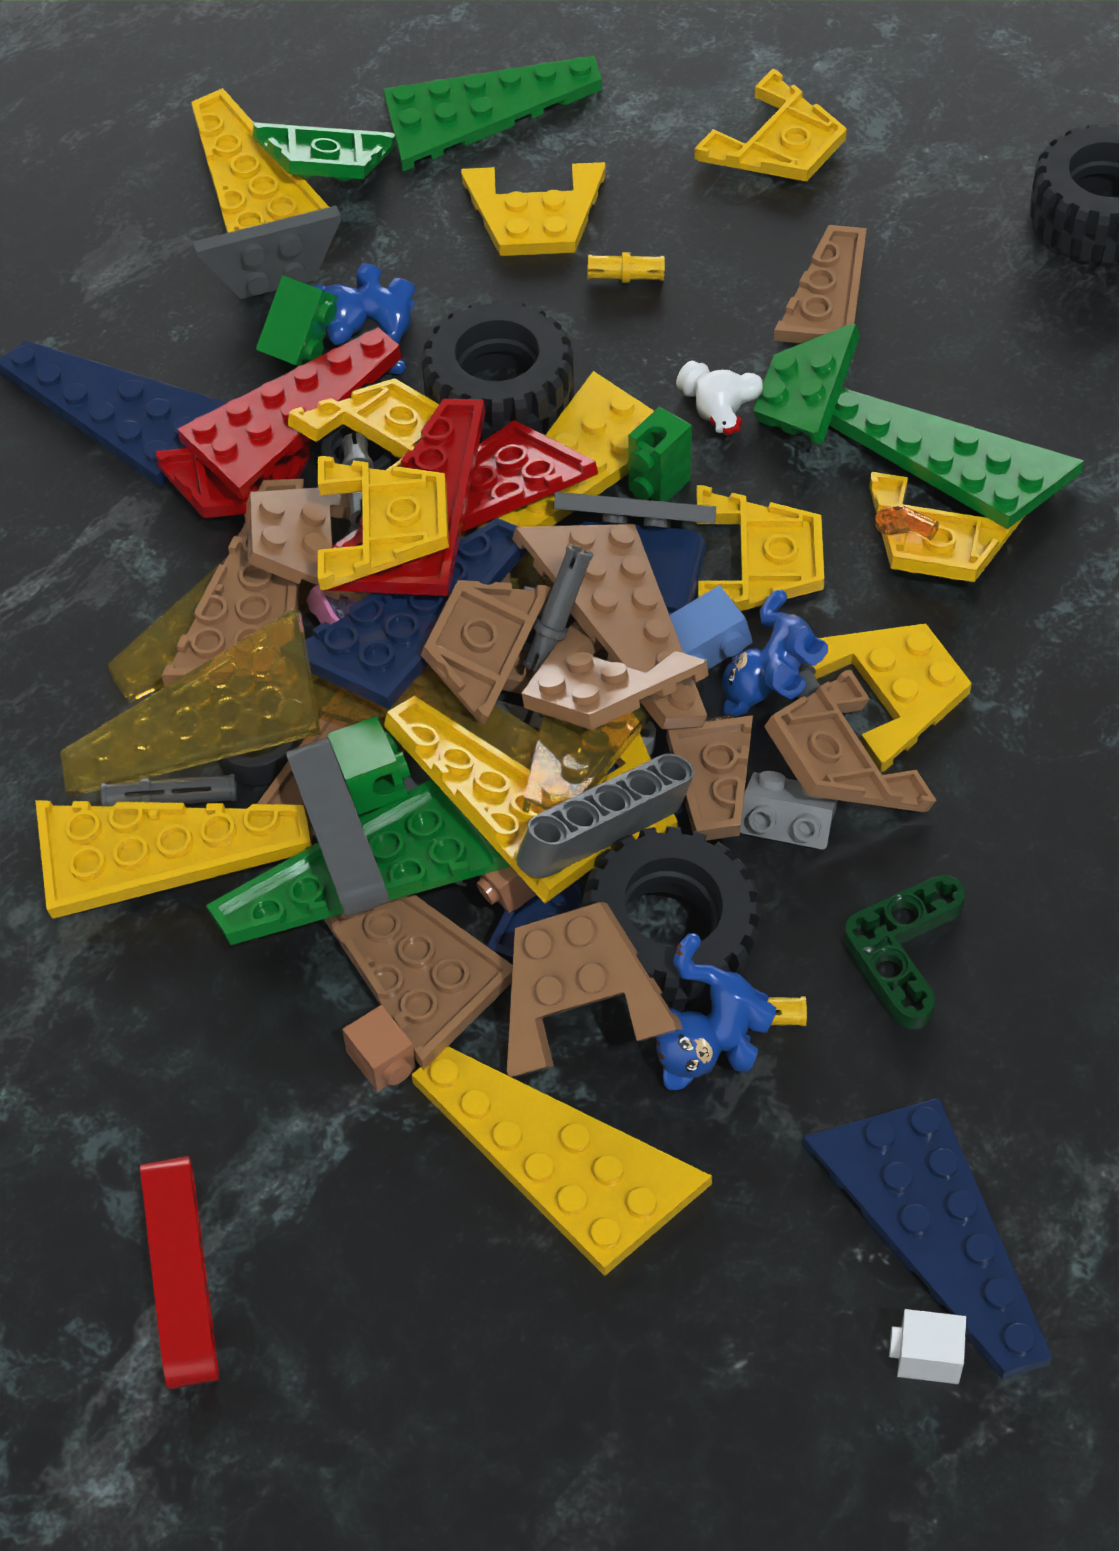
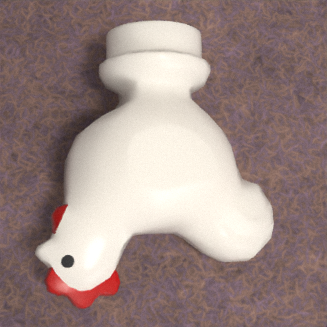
[676,361,763,435]

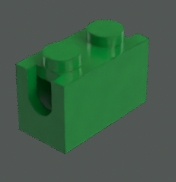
[256,275,338,366]
[628,406,692,502]
[327,716,411,815]

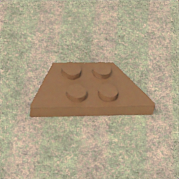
[421,580,551,725]

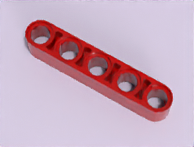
[140,1156,219,1390]

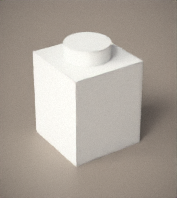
[889,1309,966,1384]

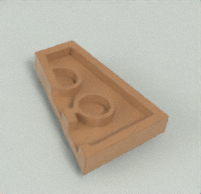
[666,715,753,841]

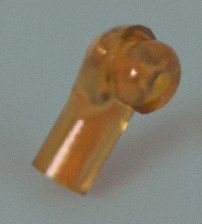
[875,506,939,541]

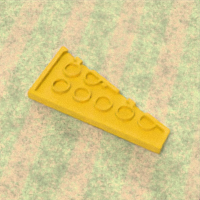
[191,88,329,233]
[478,371,654,529]
[384,696,616,903]
[35,800,314,919]
[411,1046,712,1276]

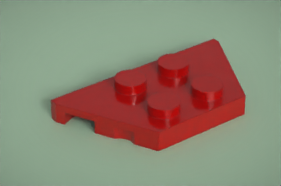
[156,440,312,518]

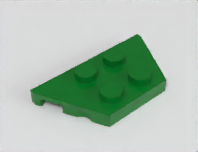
[253,122,395,181]
[753,324,860,444]

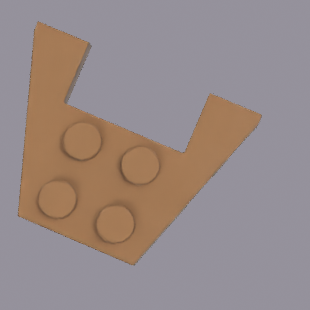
[246,487,372,601]
[522,621,709,730]
[764,670,937,812]
[507,902,683,1077]

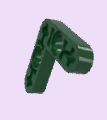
[844,875,965,1029]

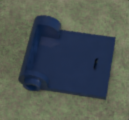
[582,520,707,615]

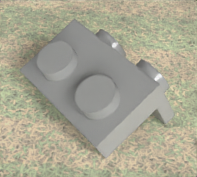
[740,771,838,850]

